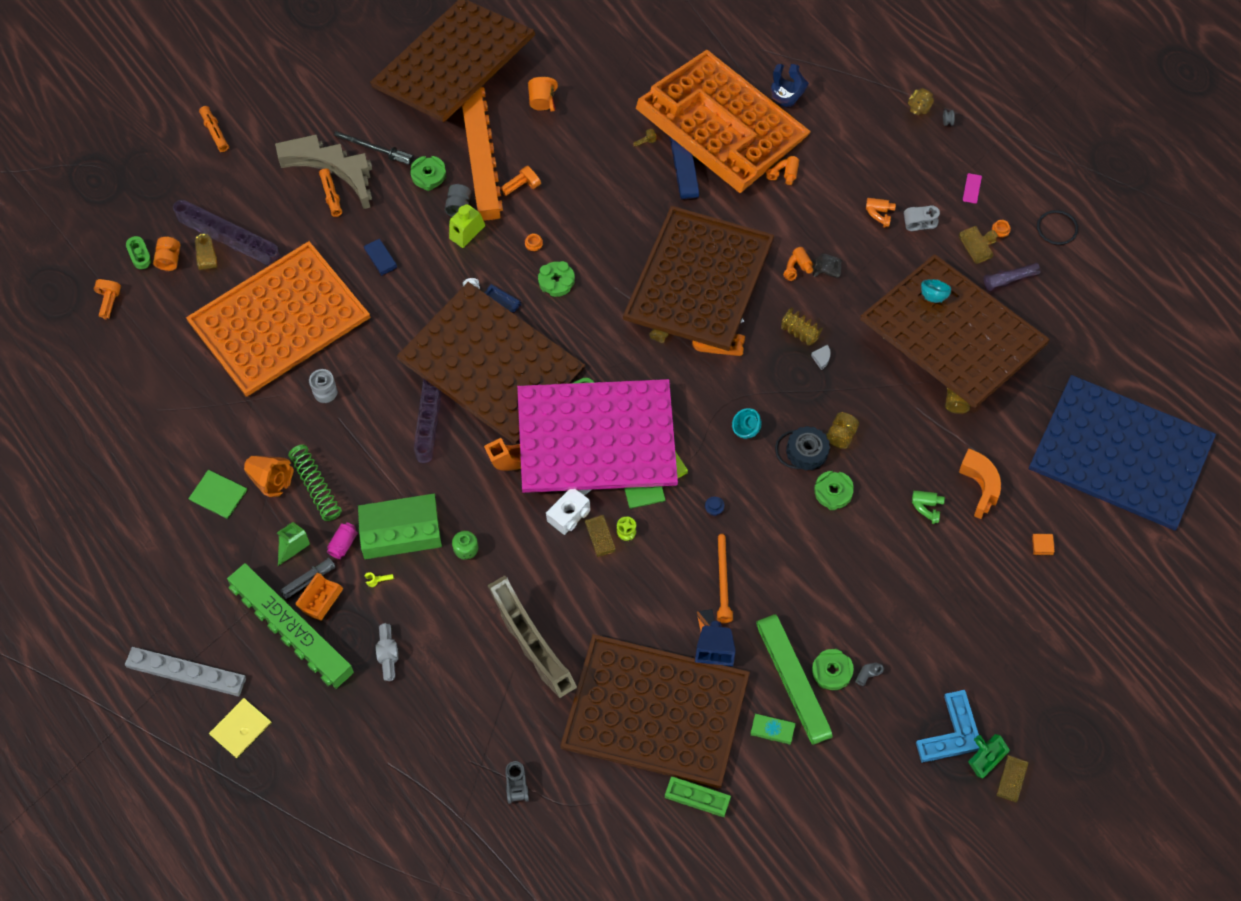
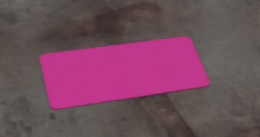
[963,173,982,203]

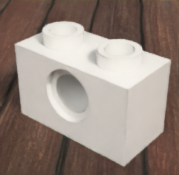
[546,489,590,535]

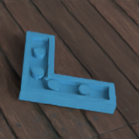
[916,690,979,763]

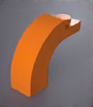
[484,438,521,471]
[959,448,1001,519]

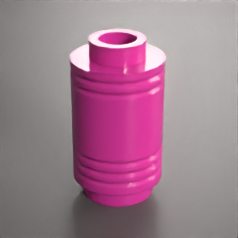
[327,522,358,559]

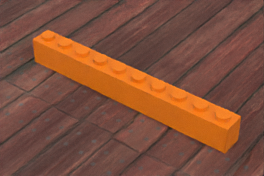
[462,87,503,221]

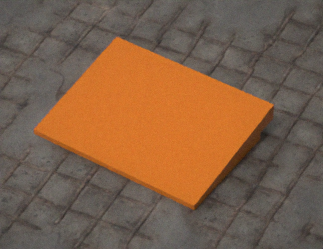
[636,50,811,193]

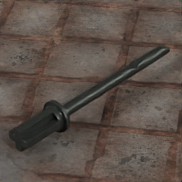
[334,131,413,165]

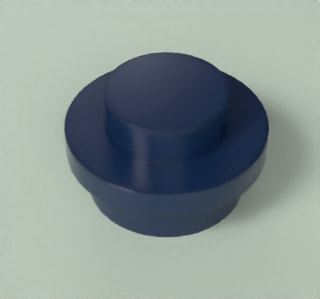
[705,497,724,516]

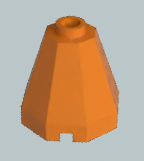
[244,456,294,497]

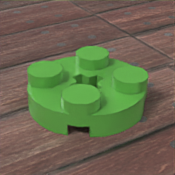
[411,156,446,191]
[538,261,575,297]
[814,471,853,510]
[812,649,854,690]

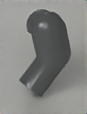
[855,663,884,686]

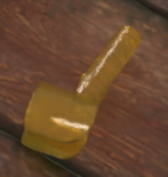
[633,129,656,147]

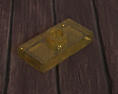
[585,515,616,557]
[996,755,1029,802]

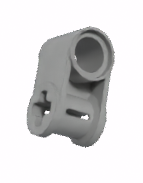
[904,206,940,231]

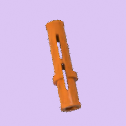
[199,106,229,152]
[319,168,343,217]

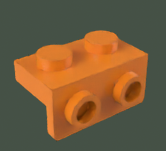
[296,573,343,620]

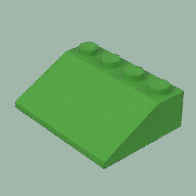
[358,493,442,559]

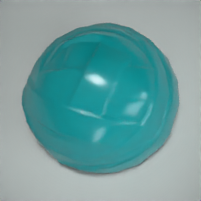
[921,279,951,303]
[732,408,762,439]

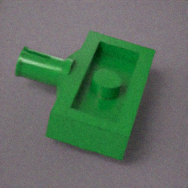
[968,734,1010,779]

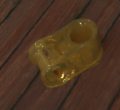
[195,234,218,270]

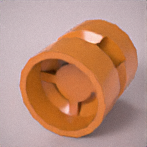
[153,237,181,271]

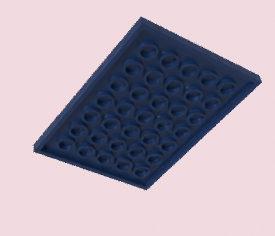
[1028,375,1216,531]

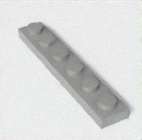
[125,647,246,696]

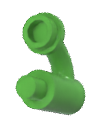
[912,490,945,524]

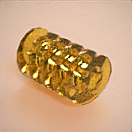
[781,307,823,346]

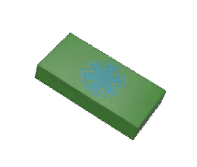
[751,714,795,745]

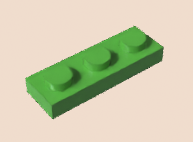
[665,776,731,817]

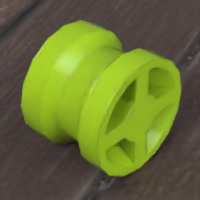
[617,517,636,541]

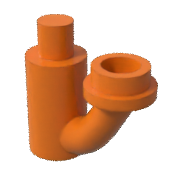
[766,156,799,185]
[866,198,896,228]
[783,247,813,281]

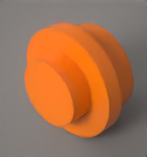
[992,220,1011,237]
[525,234,543,251]

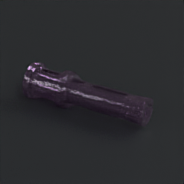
[984,263,1040,291]

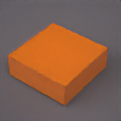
[1032,534,1055,555]

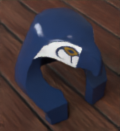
[771,64,809,107]

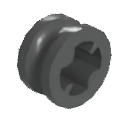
[943,110,954,126]

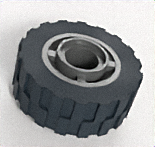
[786,426,830,470]

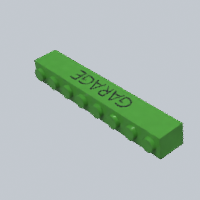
[227,563,354,689]

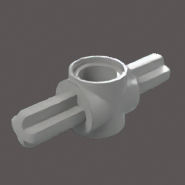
[376,623,399,681]

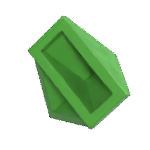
[277,522,310,566]

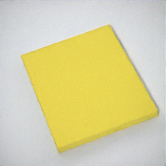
[209,698,272,758]

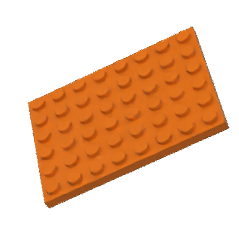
[186,241,371,397]

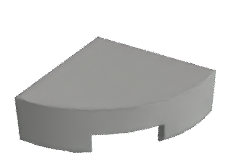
[811,345,830,370]

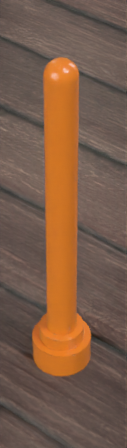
[717,534,733,623]

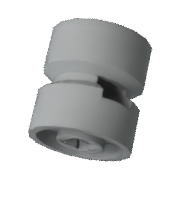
[309,369,338,403]

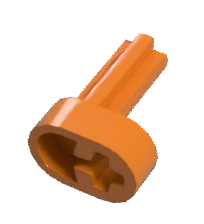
[500,166,541,196]
[94,279,121,319]

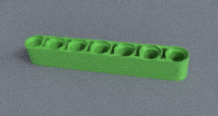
[756,614,832,745]

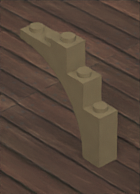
[275,135,372,209]
[488,575,577,698]

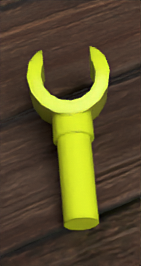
[365,572,394,587]

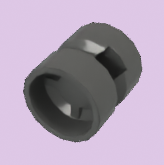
[444,184,471,217]

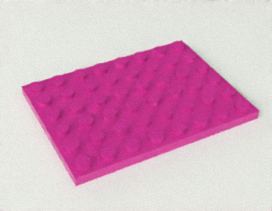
[517,379,678,493]

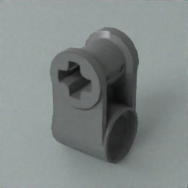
[506,761,529,804]

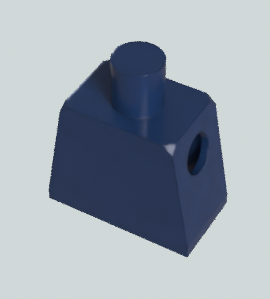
[695,621,735,666]

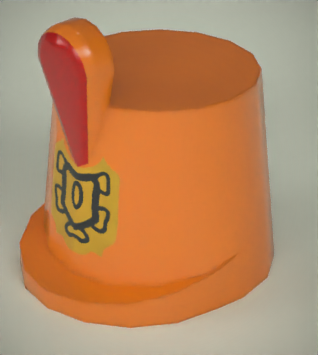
[528,77,558,111]

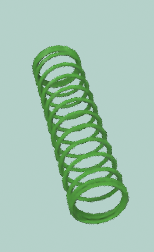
[288,445,342,521]

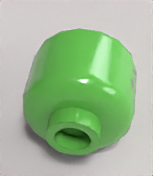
[452,531,478,560]

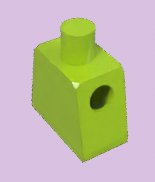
[449,204,485,248]

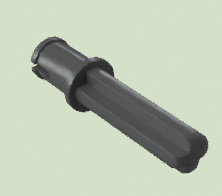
[280,557,336,599]

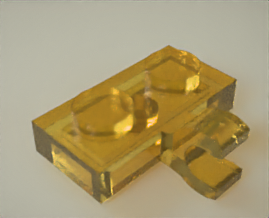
[959,226,998,264]

